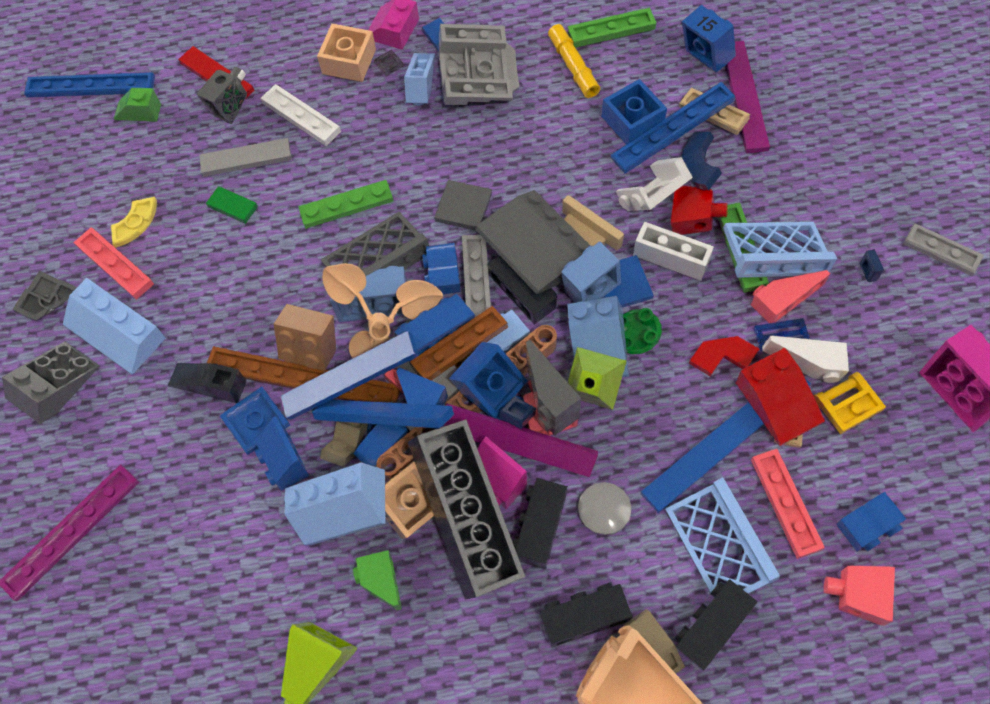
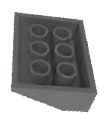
[475,190,590,294]

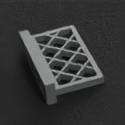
[321,211,429,276]

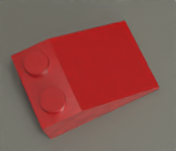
[736,348,825,446]

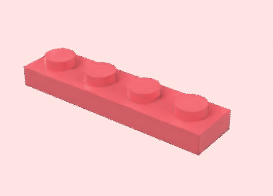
[73,227,154,300]
[751,449,825,559]

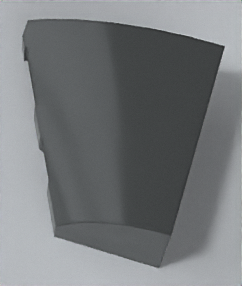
[13,270,77,321]

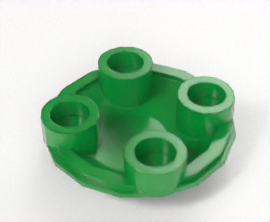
[623,308,662,355]

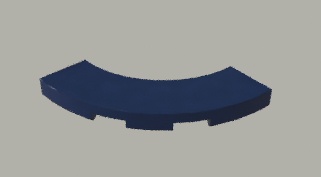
[681,131,722,190]

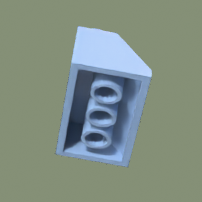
[63,278,166,375]
[284,463,385,546]

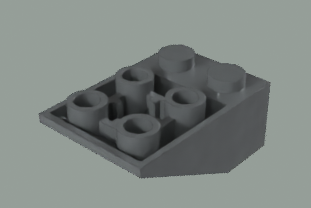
[2,341,100,424]

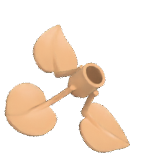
[322,263,443,358]

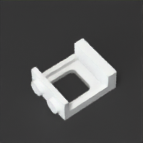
[616,157,693,211]

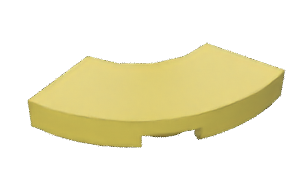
[111,197,157,248]

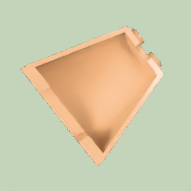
[576,626,703,704]

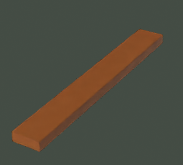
[207,346,400,403]

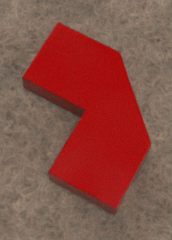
[689,336,759,377]

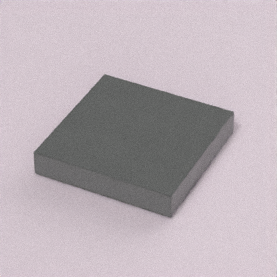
[434,180,492,231]

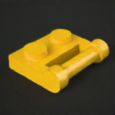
[813,372,886,435]

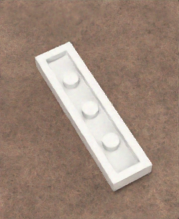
[261,84,341,146]

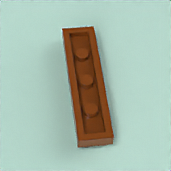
[410,306,508,381]

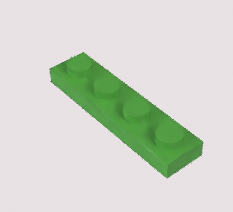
[568,7,656,48]
[298,180,394,229]
[717,202,769,293]

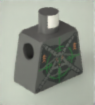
[196,67,247,124]

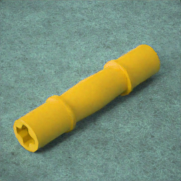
[548,24,601,98]

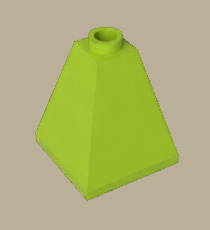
[568,347,627,410]
[281,622,357,704]

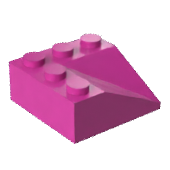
[919,325,990,432]

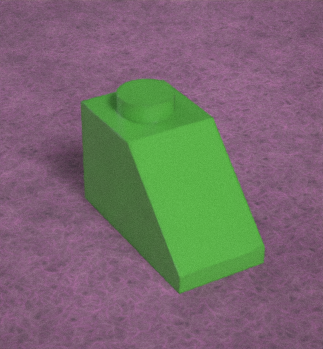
[114,88,161,122]
[353,550,402,610]

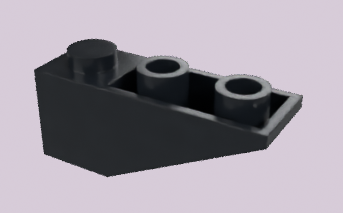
[168,363,247,403]

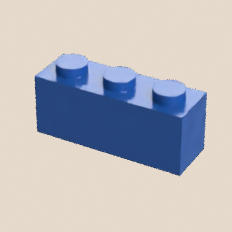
[394,294,475,362]

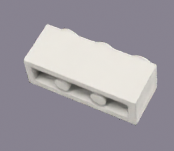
[633,222,714,281]

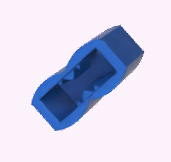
[422,243,461,294]
[836,492,906,552]

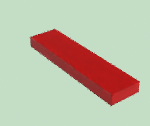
[178,46,255,99]

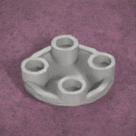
[578,482,632,535]

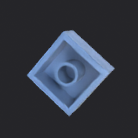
[561,241,621,303]

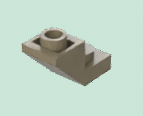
[320,421,368,467]
[624,609,685,673]

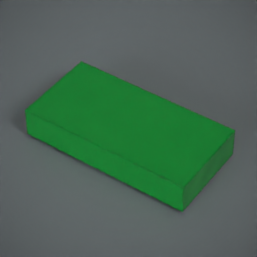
[206,186,258,224]

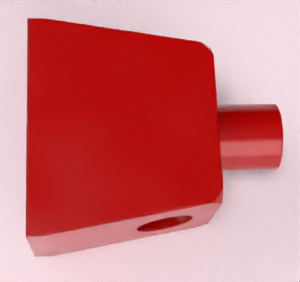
[671,185,728,235]

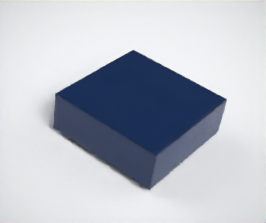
[859,249,884,283]
[499,397,536,429]

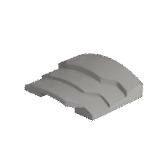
[439,24,520,105]

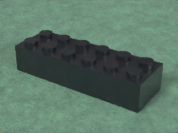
[408,420,525,600]

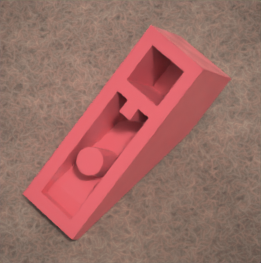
[751,270,830,326]

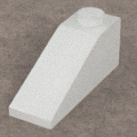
[762,336,849,383]

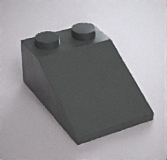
[526,340,581,436]

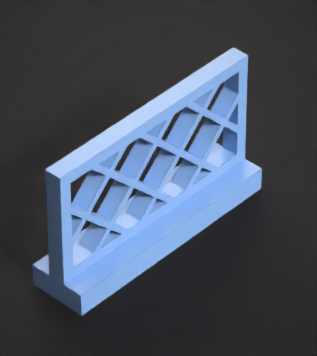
[723,222,837,278]
[665,477,780,598]

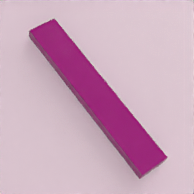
[725,41,770,153]
[441,403,598,477]
[0,464,140,602]

